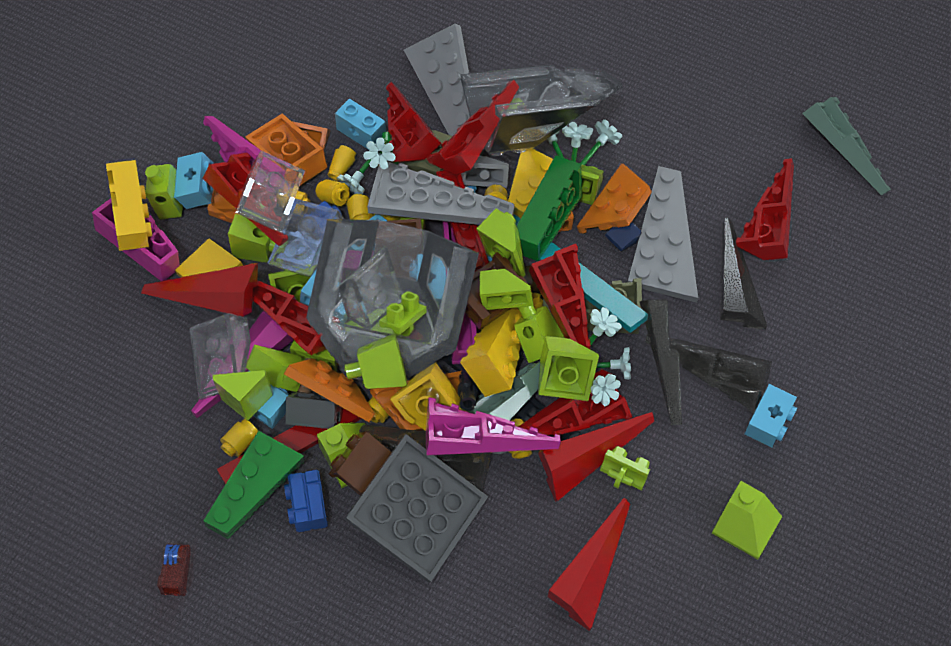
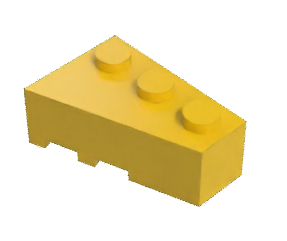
[508,147,553,219]
[106,160,152,251]

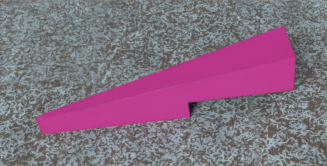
[203,116,286,198]
[191,311,293,418]
[426,398,561,455]

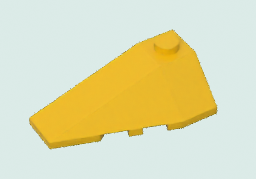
[390,362,492,466]

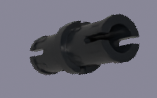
[457,370,478,411]

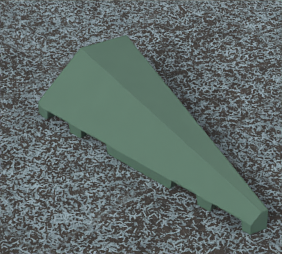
[802,97,891,195]
[468,361,540,420]

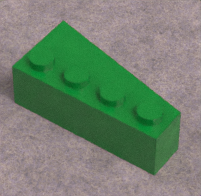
[517,155,582,261]
[203,431,304,539]

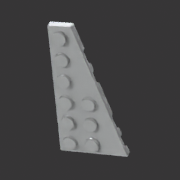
[404,24,470,136]
[367,161,514,225]
[628,166,698,303]

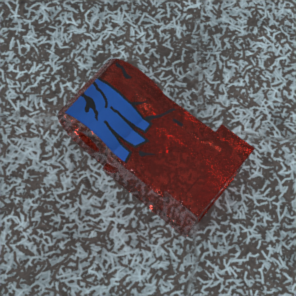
[157,543,190,596]

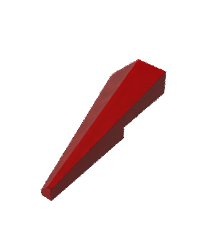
[426,80,519,175]
[386,82,441,162]
[202,153,288,246]
[736,158,794,260]
[529,244,591,349]
[141,263,258,317]
[252,280,342,355]
[518,369,632,436]
[538,412,654,502]
[548,498,630,631]

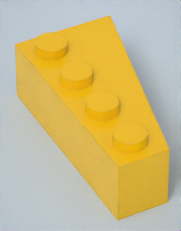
[460,307,522,397]

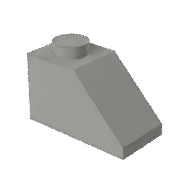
[461,156,509,188]

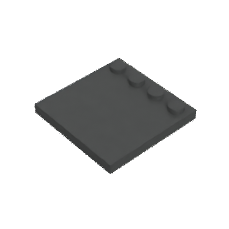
[344,434,488,583]

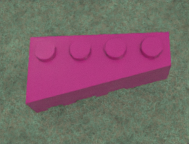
[92,198,180,281]

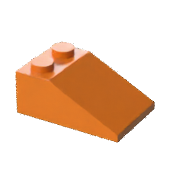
[245,114,327,189]

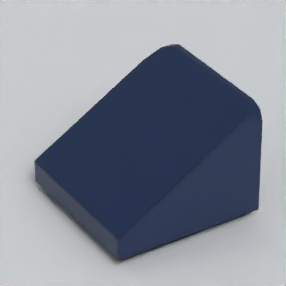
[605,222,642,251]

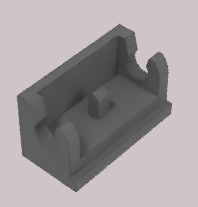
[286,392,342,429]

